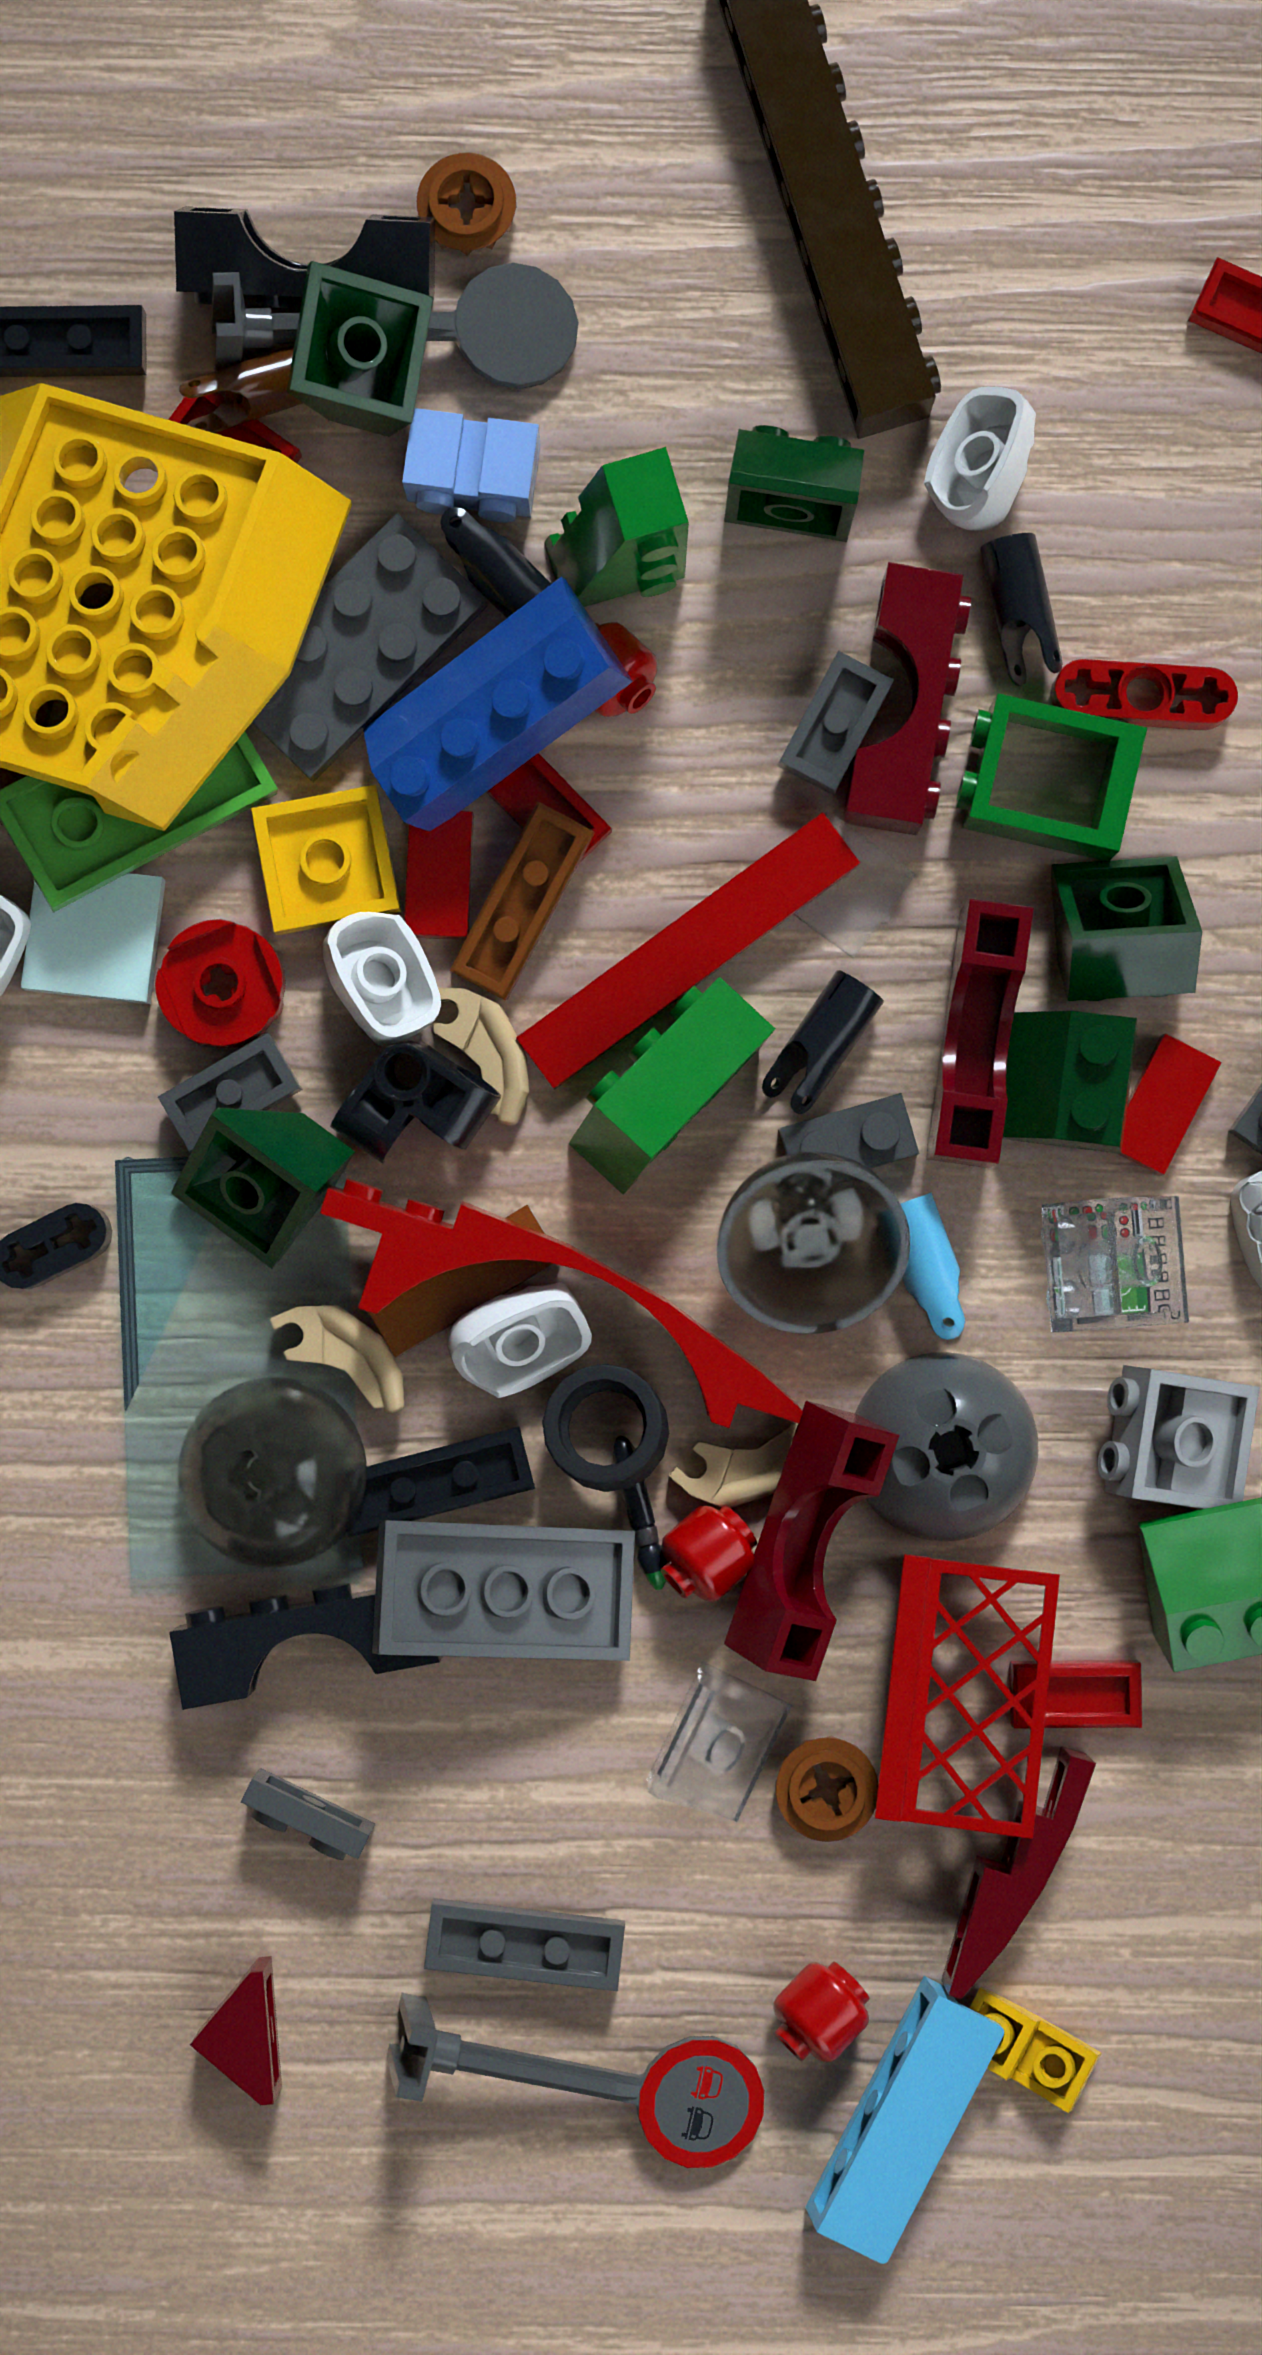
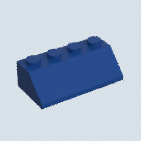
[363,576,633,831]

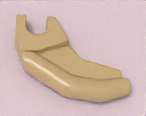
[433,988,530,1126]
[270,1305,404,1414]
[669,1423,798,1508]

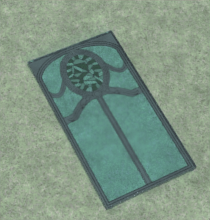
[115,1156,363,1581]

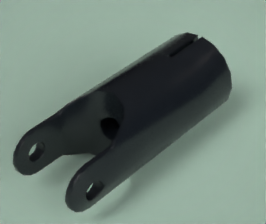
[440,507,552,618]
[980,533,1063,686]
[762,970,884,1114]

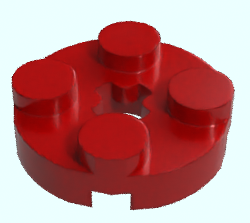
[155,919,286,1048]

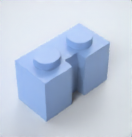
[402,408,541,523]

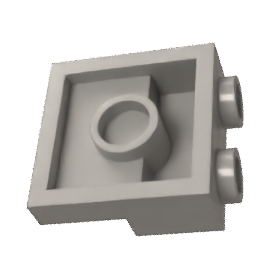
[1098,1365,1260,1509]

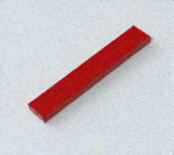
[516,812,861,1090]

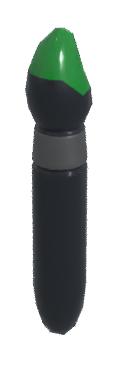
[613,1435,667,1590]

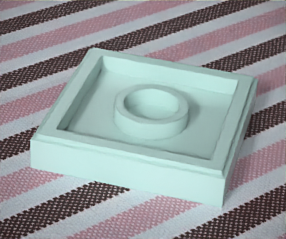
[21,873,166,1004]

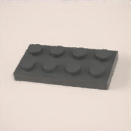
[252,513,488,783]
[372,1520,635,1661]

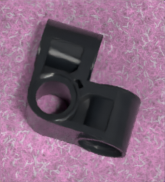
[330,1041,501,1164]

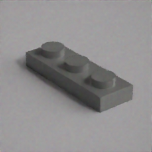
[424,1898,625,1991]

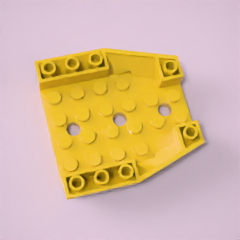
[0,383,352,831]

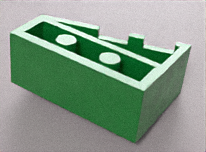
[544,447,689,607]
[568,977,776,1195]

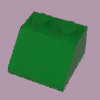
[1138,1497,1262,1672]

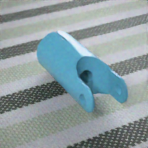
[878,1192,965,1340]

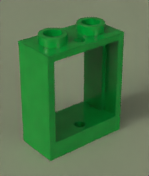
[955,693,1147,861]

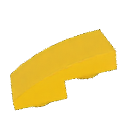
[969,1987,1102,2113]

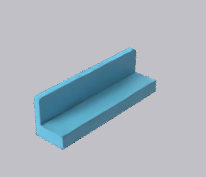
[805,1976,1004,2264]

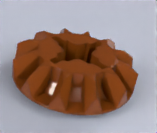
[416,153,517,256]
[775,1736,879,1842]

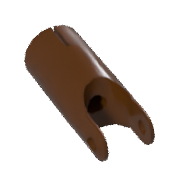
[179,345,303,433]

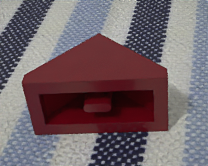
[190,1956,282,2106]

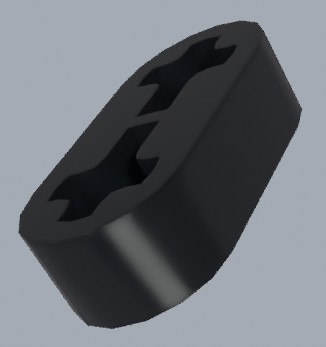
[0,1203,113,1289]

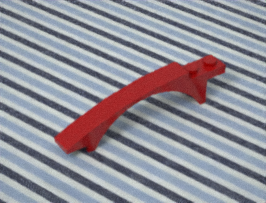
[320,1179,803,1428]

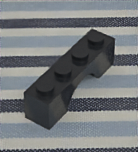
[174,206,435,308]
[169,1579,443,1710]

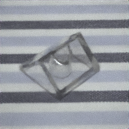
[647,1661,792,1822]

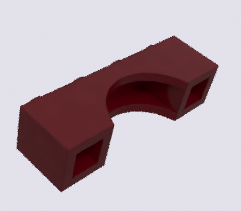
[842,562,971,835]
[926,899,1034,1168]
[724,1401,900,1681]

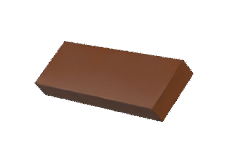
[449,801,595,1001]
[368,1205,553,1358]

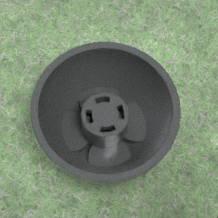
[855,1352,1039,1541]

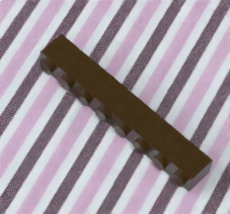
[717,0,941,439]

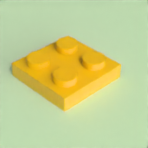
[251,784,401,936]

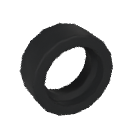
[542,1364,670,1492]

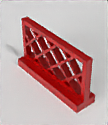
[875,1554,1060,1839]

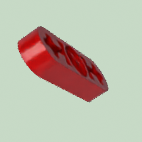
[1050,659,1238,730]

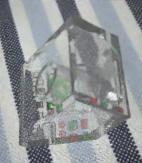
[1041,1196,1189,1333]

